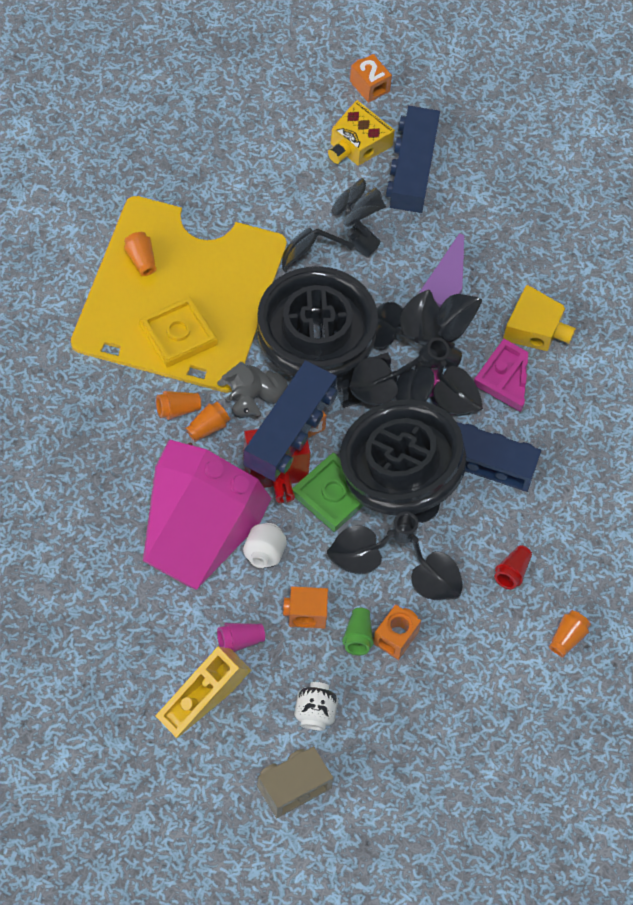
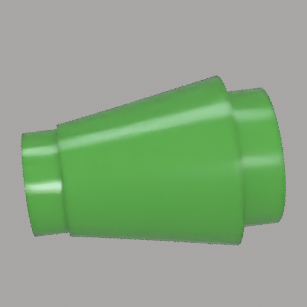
[342,608,373,656]

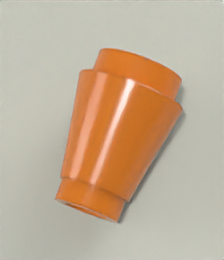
[124,232,157,276]
[156,391,201,420]
[185,401,231,442]
[549,610,591,657]

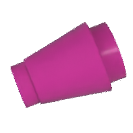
[217,623,265,652]

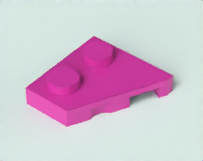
[474,339,528,412]

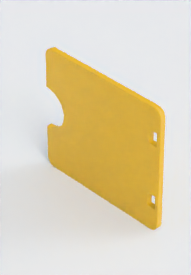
[71,196,287,393]

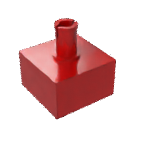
[243,429,311,503]

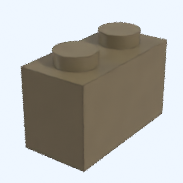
[257,746,333,819]

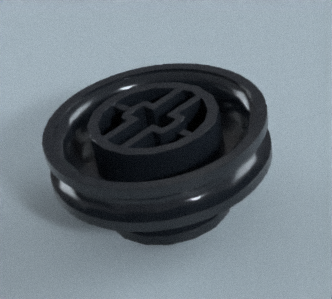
[257,266,378,378]
[340,400,467,515]

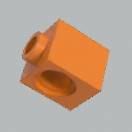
[283,586,328,629]
[373,604,421,660]

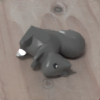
[217,362,288,420]

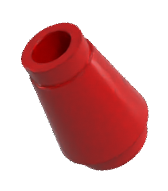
[494,545,532,590]

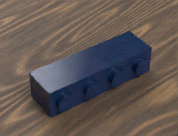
[386,105,440,213]
[243,360,338,482]
[457,422,542,492]

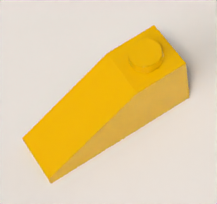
[155,646,252,738]

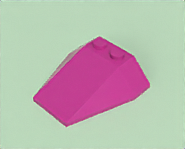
[143,440,272,590]

